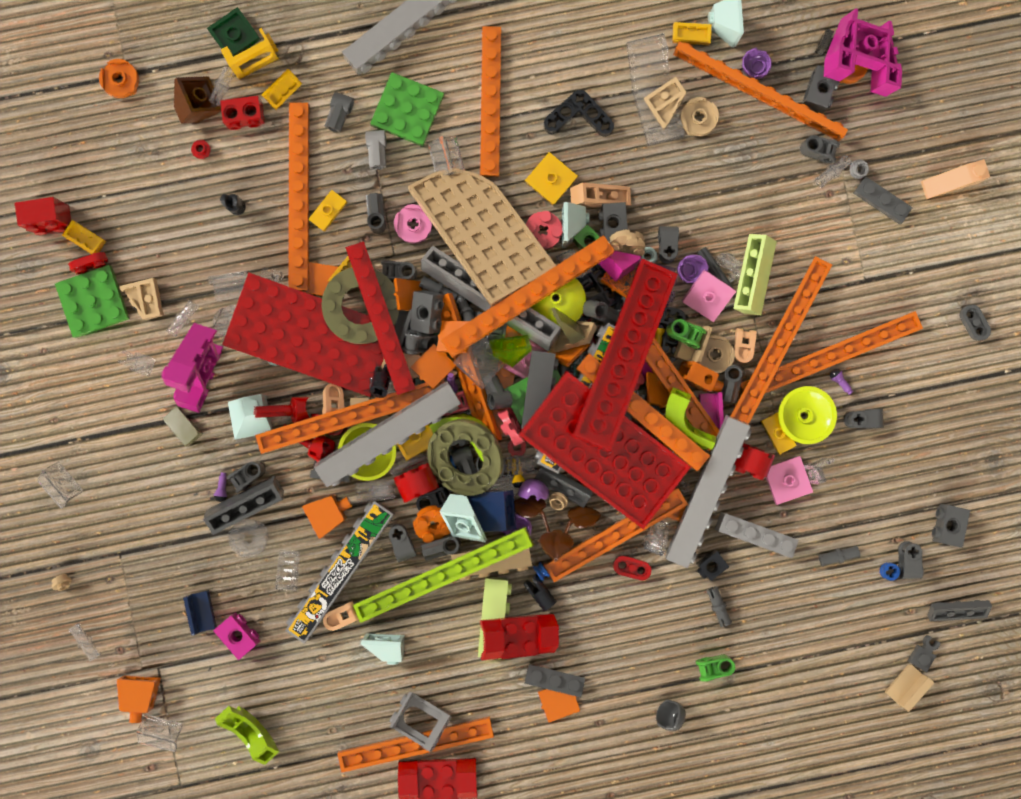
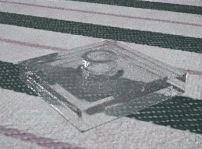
[453,338,508,389]

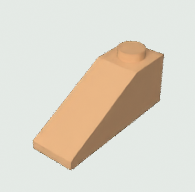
[921,159,990,199]
[570,182,631,208]

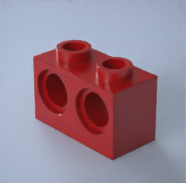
[220,96,265,130]

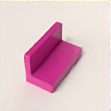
[699,392,724,430]

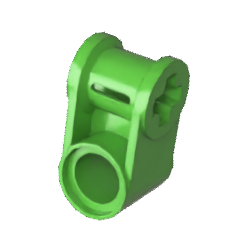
[666,319,706,349]
[695,654,735,682]

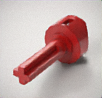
[254,397,310,423]
[283,424,335,462]

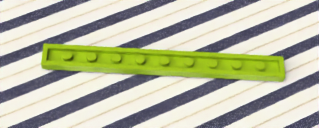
[353,527,534,623]

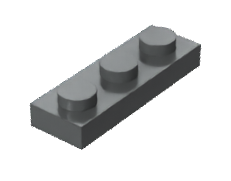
[853,176,913,225]
[534,466,593,508]
[927,600,992,622]
[524,664,585,697]

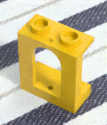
[220,28,279,80]

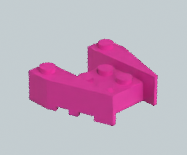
[824,8,902,97]
[161,323,223,413]

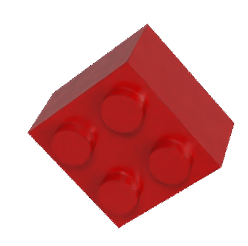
[14,197,71,235]

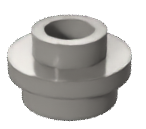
[850,159,869,179]

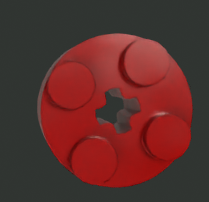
[734,443,775,480]
[394,463,439,503]

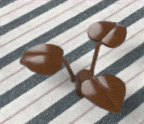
[514,496,601,562]

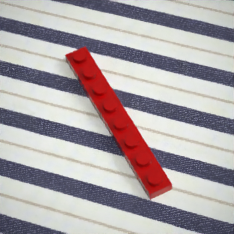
[345,241,416,396]

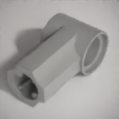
[365,130,387,170]

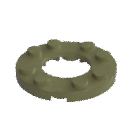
[322,268,400,344]
[427,419,503,496]

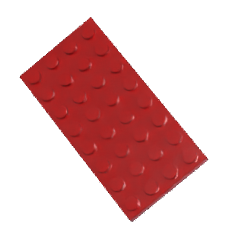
[222,272,395,397]
[518,371,691,530]

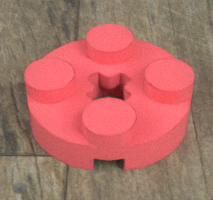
[526,211,562,250]
[498,407,525,446]

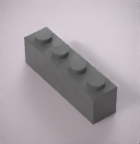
[521,350,559,429]
[203,475,284,535]

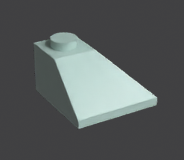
[708,0,744,47]
[562,202,589,248]
[228,394,273,440]
[440,494,487,542]
[361,633,405,665]

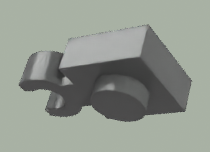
[908,635,940,673]

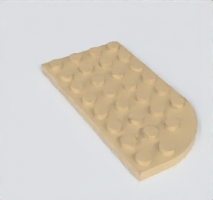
[408,170,556,307]

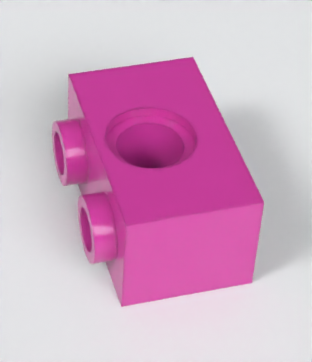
[213,612,261,661]

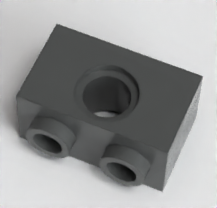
[802,65,840,113]
[598,202,628,242]
[410,290,444,334]
[932,504,971,548]

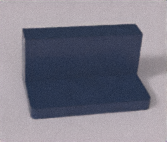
[183,590,217,636]

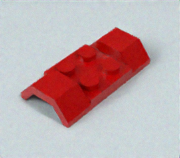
[480,613,559,660]
[398,758,478,799]

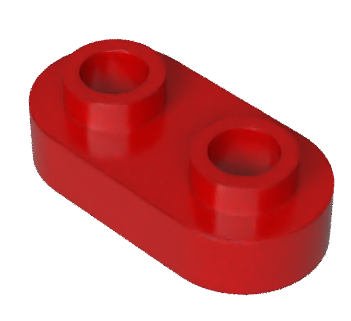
[68,252,108,275]
[613,555,651,581]

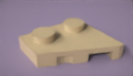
[643,77,686,130]
[120,278,164,320]
[549,321,597,353]

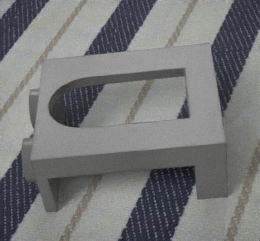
[389,692,452,752]

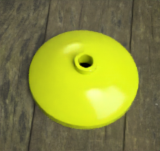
[530,278,586,326]
[778,386,837,444]
[338,422,396,481]

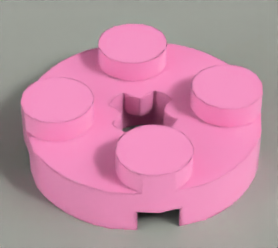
[394,204,432,244]

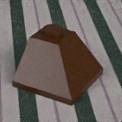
[174,76,221,124]

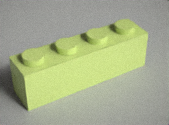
[733,234,777,315]
[478,576,512,659]

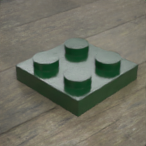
[207,7,261,56]

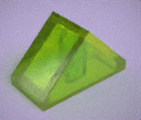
[489,335,532,367]

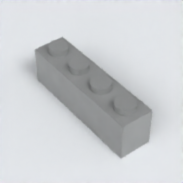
[714,512,799,558]

